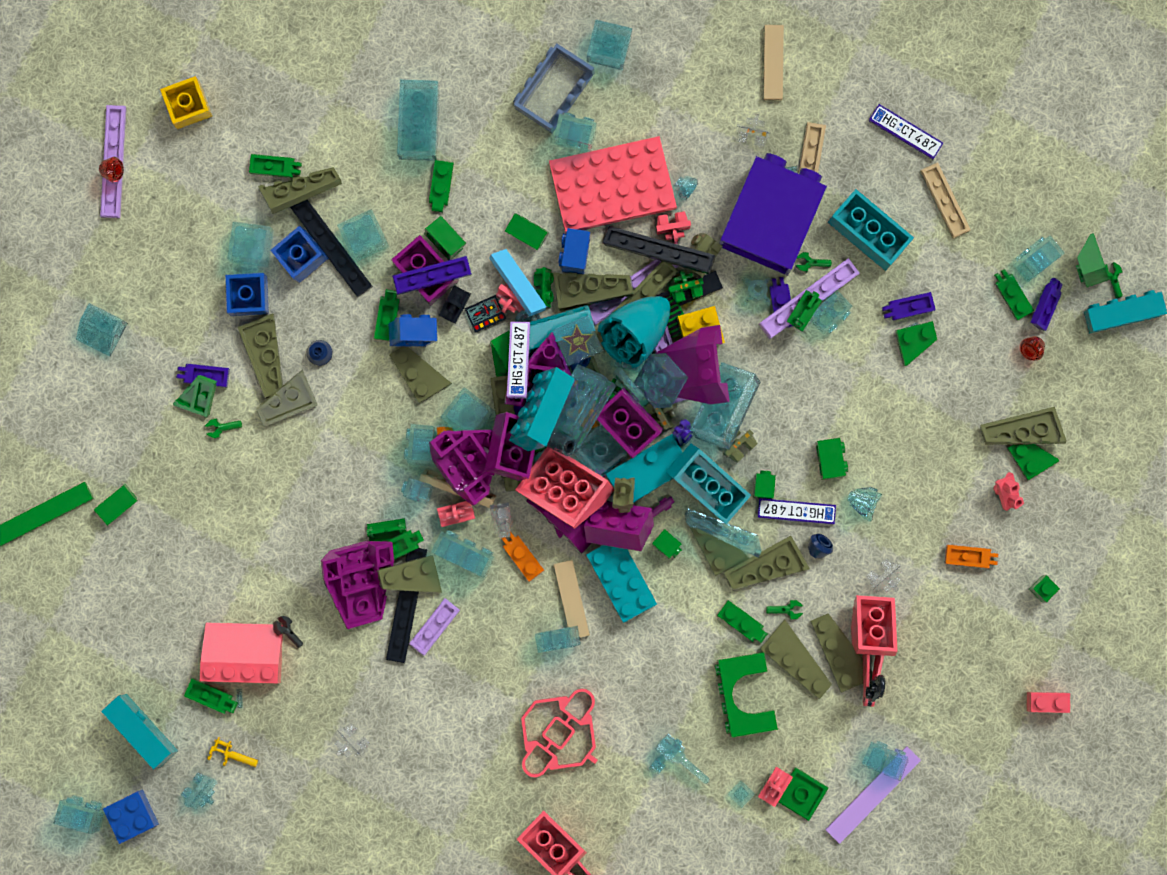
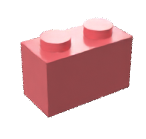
[1027,692,1070,713]

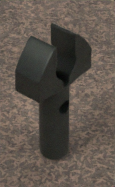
[273,616,303,648]

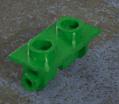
[534,267,554,307]
[786,290,822,332]
[367,518,407,541]

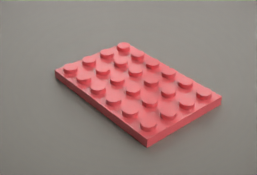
[549,136,677,233]

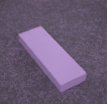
[409,598,460,656]

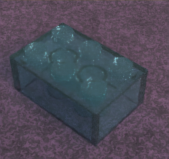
[431,530,496,579]

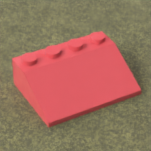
[515,444,614,529]
[200,623,283,684]

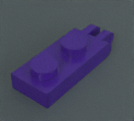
[769,277,794,328]
[1030,278,1063,331]
[882,292,936,321]
[176,364,230,388]
[672,419,693,446]

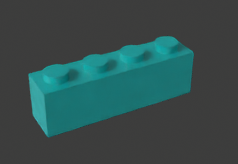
[1084,290,1167,334]
[529,305,596,353]

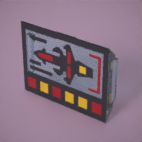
[464,295,506,333]

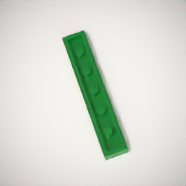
[0,482,94,547]

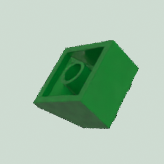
[1075,233,1109,287]

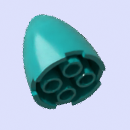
[598,296,670,368]

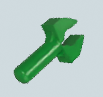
[795,252,832,272]
[1105,262,1123,299]
[205,418,242,439]
[766,600,803,619]

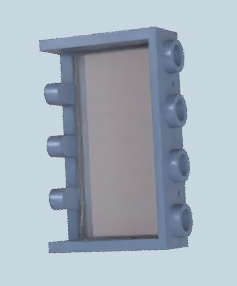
[513,43,595,134]

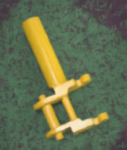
[207,737,259,767]

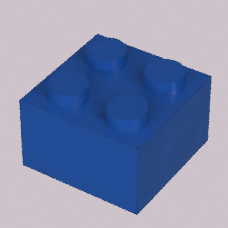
[270,226,329,283]
[558,228,590,274]
[225,273,269,316]
[389,314,438,347]
[103,789,159,844]

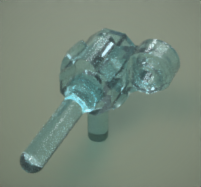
[648,734,710,784]

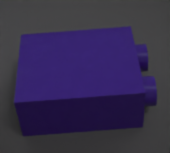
[719,153,827,276]

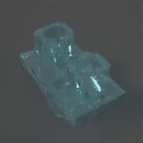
[181,773,218,809]

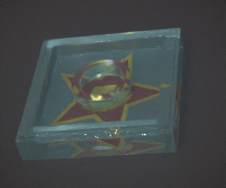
[552,315,603,366]
[613,367,644,404]

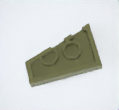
[257,369,318,426]
[377,555,442,593]

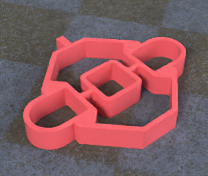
[521,689,598,777]

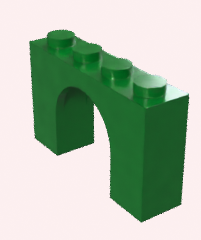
[714,652,778,737]

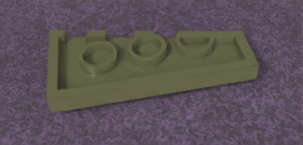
[258,167,342,214]
[553,272,634,310]
[238,313,283,398]
[980,407,1067,445]
[724,536,810,589]
[810,613,873,693]

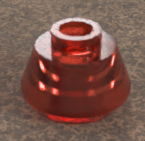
[99,156,124,183]
[1020,336,1045,361]

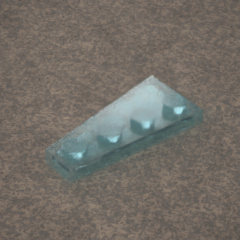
[685,509,762,558]

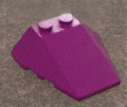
[652,325,730,405]
[321,541,394,629]

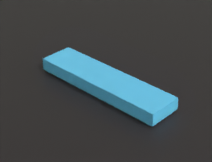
[489,249,546,317]

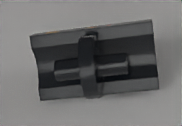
[439,285,471,324]

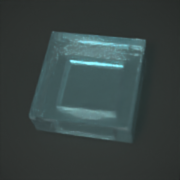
[728,780,755,808]

